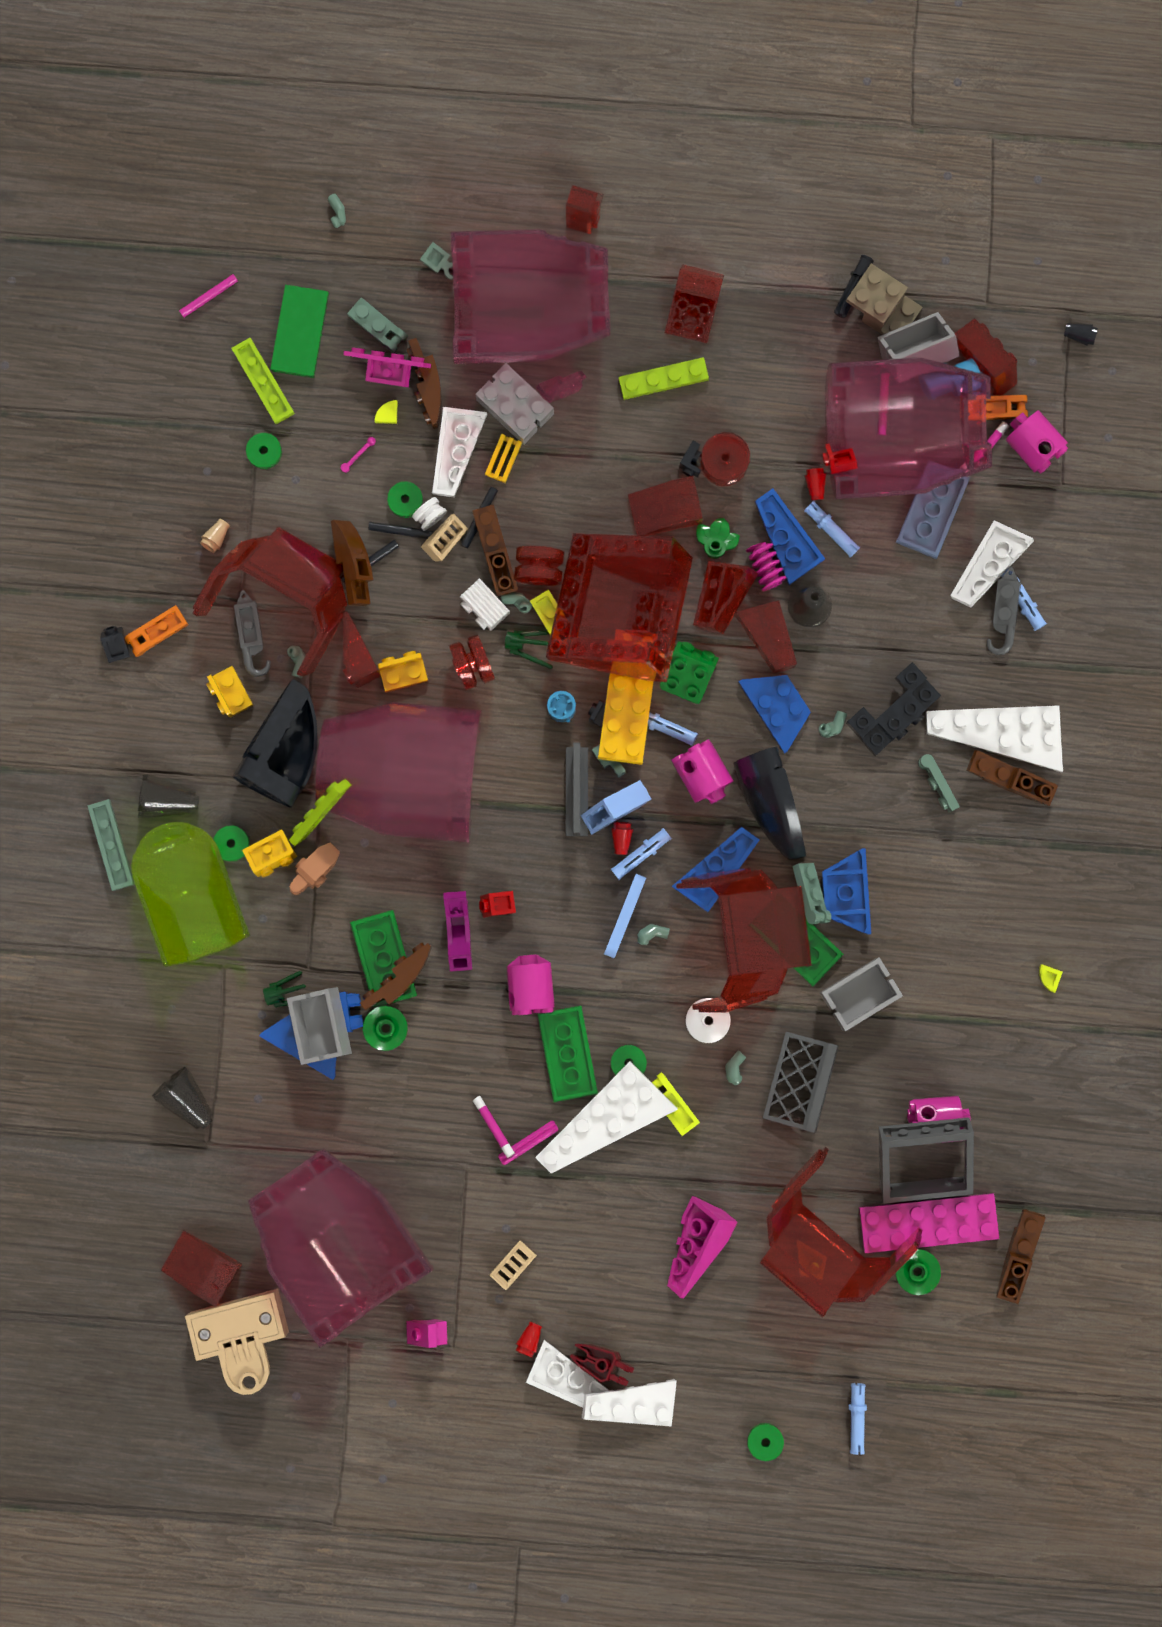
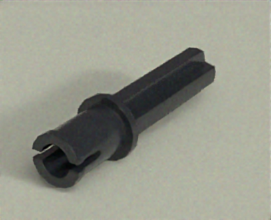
[834,255,874,318]

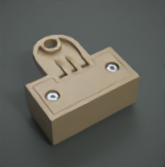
[185,1289,289,1395]

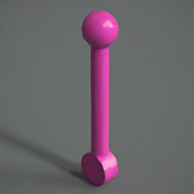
[341,437,376,473]

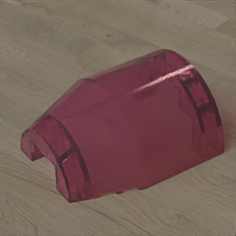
[451,229,610,364]
[825,357,992,499]
[315,702,482,843]
[248,1148,434,1348]

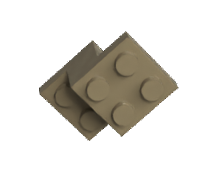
[846,263,923,335]

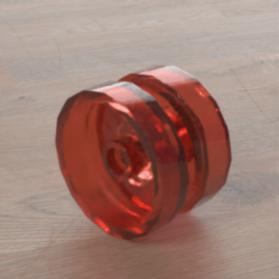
[700,432,750,486]
[514,546,564,586]
[449,634,495,691]

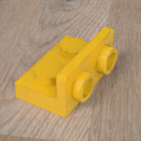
[377,651,428,692]
[206,666,254,718]
[242,829,297,877]

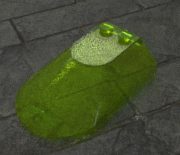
[131,822,251,967]

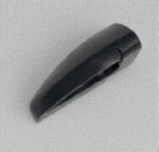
[232,679,318,808]
[733,746,806,860]

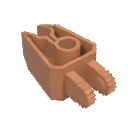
[289,843,340,896]

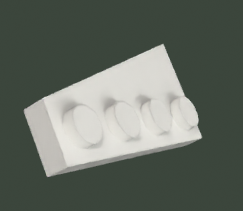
[432,407,487,498]
[951,521,1034,608]
[526,1340,609,1407]
[582,1379,677,1426]

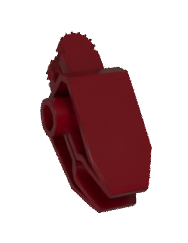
[570,1343,634,1386]

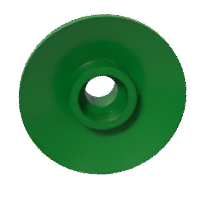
[363,1006,408,1051]
[895,1249,941,1295]

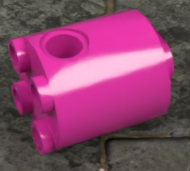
[1006,410,1068,474]
[671,739,733,804]
[506,954,555,1015]
[907,1096,971,1143]

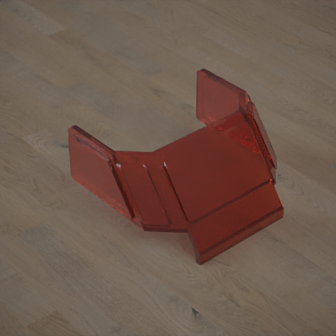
[193,527,348,676]
[676,868,812,1013]
[760,1147,923,1317]

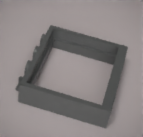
[879,1117,974,1204]

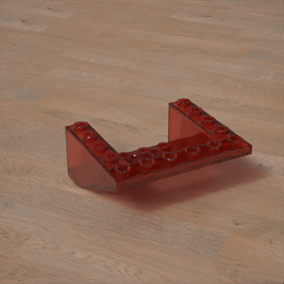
[546,533,693,682]

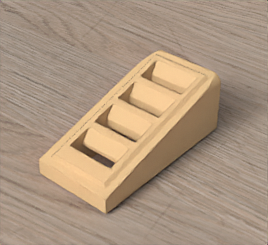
[421,514,468,562]
[490,1240,537,1290]

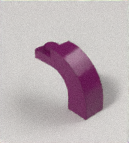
[443,891,472,971]

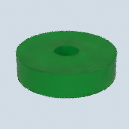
[246,433,282,469]
[387,481,423,518]
[213,826,250,862]
[611,1045,647,1075]
[747,1423,784,1461]

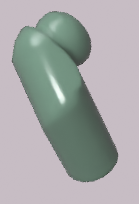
[328,194,346,228]
[501,592,532,614]
[818,711,847,738]
[637,924,670,945]
[725,1050,746,1085]

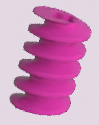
[746,542,787,592]

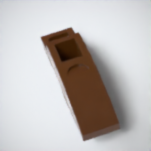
[406,338,442,429]
[472,504,518,596]
[331,520,373,606]
[966,750,1058,806]
[360,942,432,1010]
[996,1209,1046,1304]

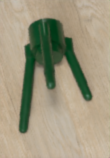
[505,630,553,669]
[263,971,306,1008]

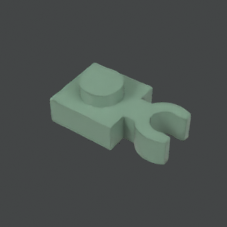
[419,242,460,280]

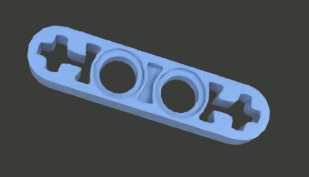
[604,874,646,958]

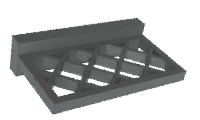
[566,743,588,836]
[763,1032,839,1133]

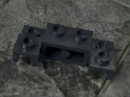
[846,662,941,756]

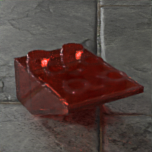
[665,264,724,344]

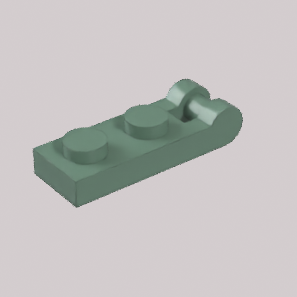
[347,297,408,353]
[918,754,960,812]
[792,863,831,924]

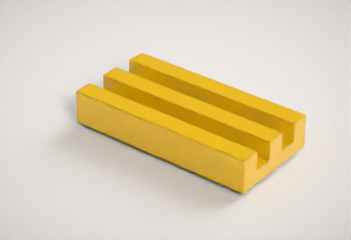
[485,434,522,484]

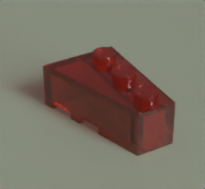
[566,185,604,235]
[954,318,1018,396]
[693,561,759,634]
[735,600,797,673]

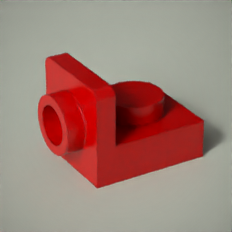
[479,891,516,918]

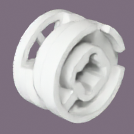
[412,497,447,531]

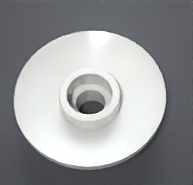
[686,998,731,1043]

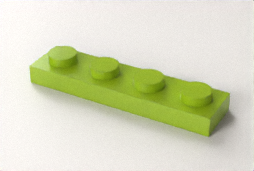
[231,338,295,424]
[619,357,709,400]
[289,779,351,846]

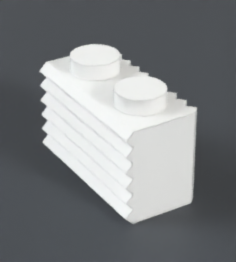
[460,579,510,631]

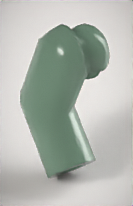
[287,646,308,679]

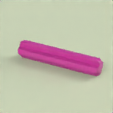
[498,1121,558,1165]

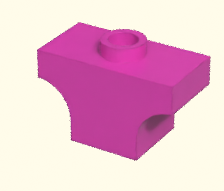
[406,1319,447,1348]

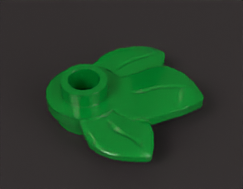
[696,518,740,559]

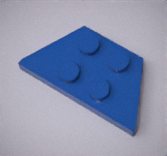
[738,675,811,754]
[822,848,871,935]
[259,1015,337,1080]

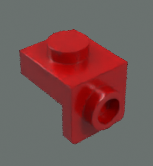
[822,443,858,474]

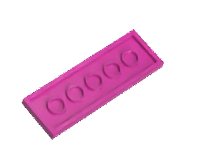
[859,1193,999,1253]

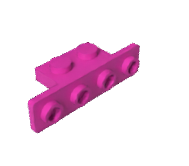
[343,347,431,387]

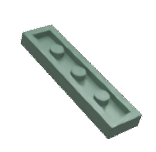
[88,799,135,891]

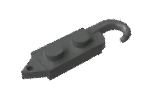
[987,567,1021,655]
[234,590,271,677]

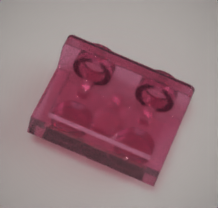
[536,371,586,403]

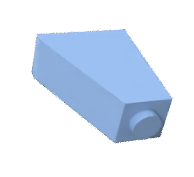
[580,780,651,834]

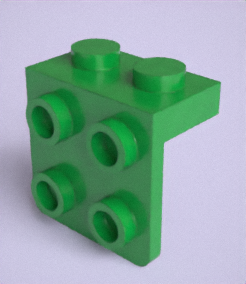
[660,641,719,704]

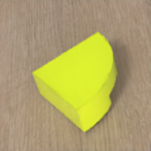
[375,400,398,424]
[1039,964,1063,993]

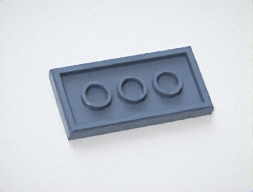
[895,461,970,559]

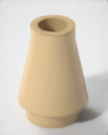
[200,519,230,553]

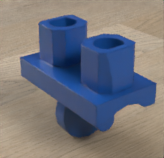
[339,992,364,1032]

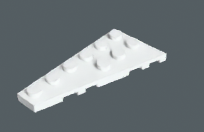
[925,706,1063,772]
[535,1061,678,1173]

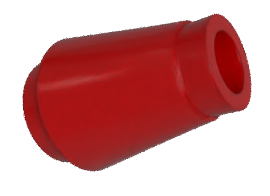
[804,468,826,500]
[611,822,633,855]
[515,1322,542,1358]

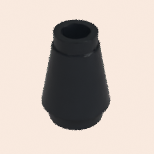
[1064,323,1098,346]

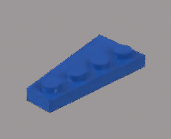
[755,488,825,585]
[672,827,759,912]

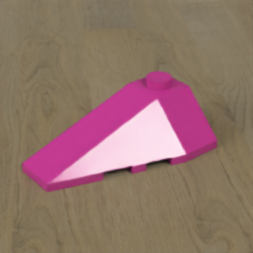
[667,1196,737,1298]

